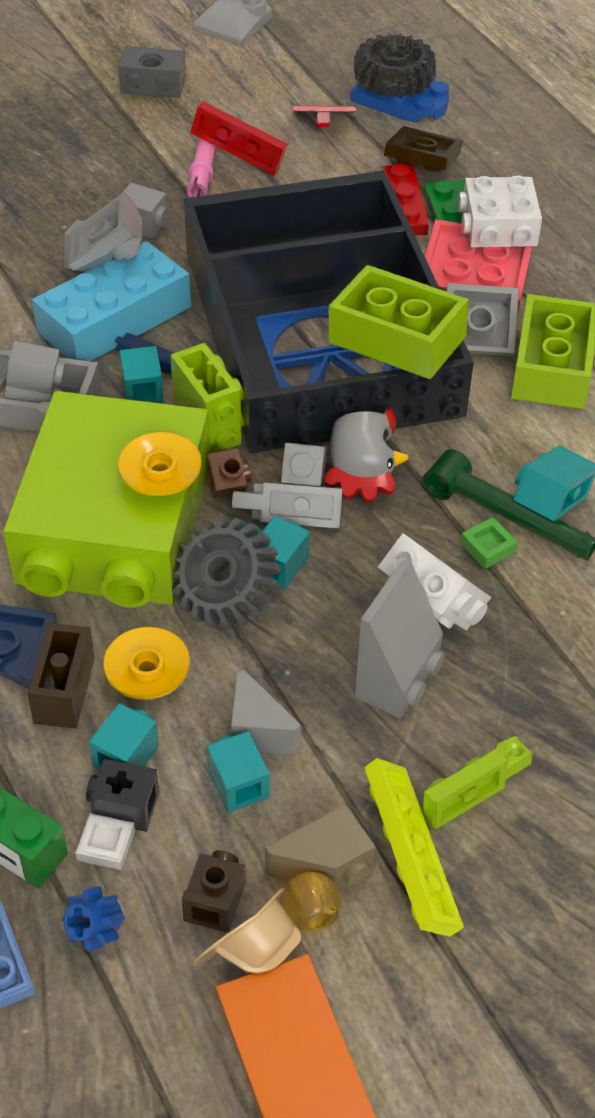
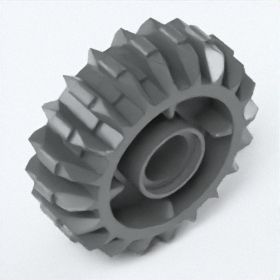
[172,517,282,629]

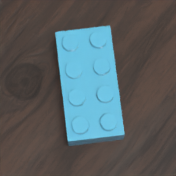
[31,241,192,362]

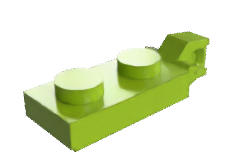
[423,736,533,830]

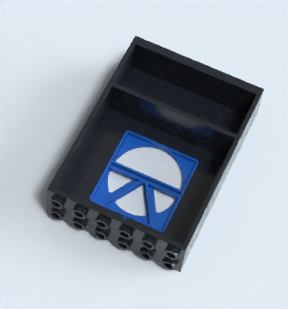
[184,170,474,453]

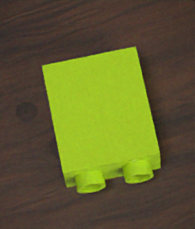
[3,391,210,608]

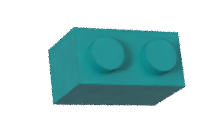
[513,445,595,522]

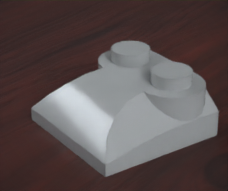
[193,0,272,46]
[68,192,142,271]
[447,283,519,356]

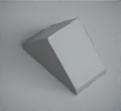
[231,670,301,755]

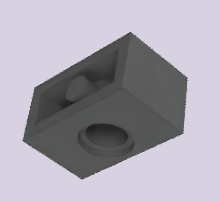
[118,46,186,98]

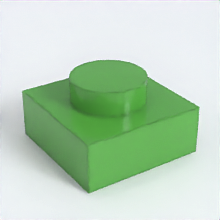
[460,517,518,569]

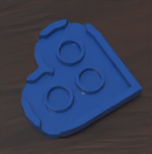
[351,49,449,122]

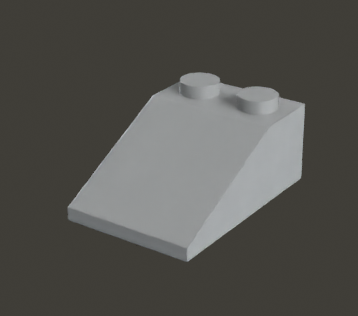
[355,558,445,719]

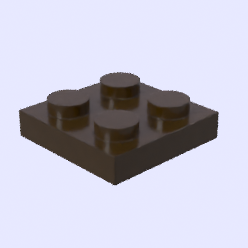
[384,126,463,172]

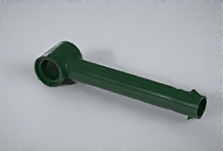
[422,449,595,561]

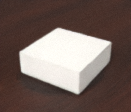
[75,813,135,871]

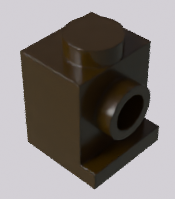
[181,850,246,933]

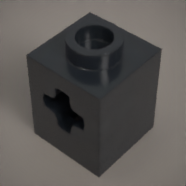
[86,759,159,832]

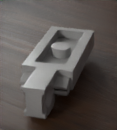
[232,482,343,528]

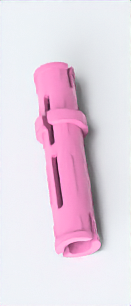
[187,137,216,198]

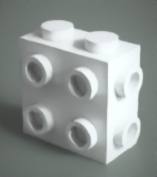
[458,176,542,248]
[378,533,491,631]

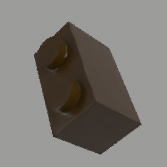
[27,623,95,729]

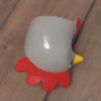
[324,409,409,503]

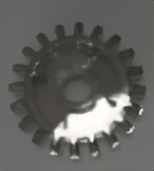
[354,33,436,99]

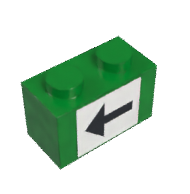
[0,788,68,889]

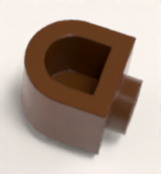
[206,448,251,498]

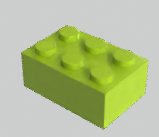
[329,265,469,379]
[511,294,595,409]

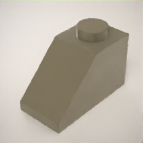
[265,804,376,891]

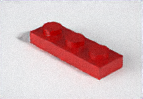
[190,101,288,176]
[382,163,429,236]

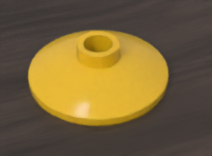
[118,432,201,496]
[103,627,190,700]

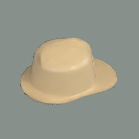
[192,888,301,974]

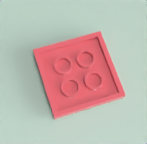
[425,219,533,311]

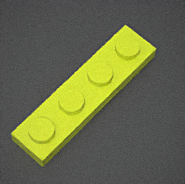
[364,758,464,937]

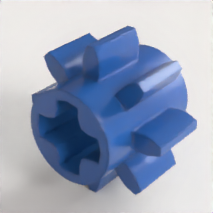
[62,886,125,951]

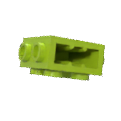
[170,342,244,454]

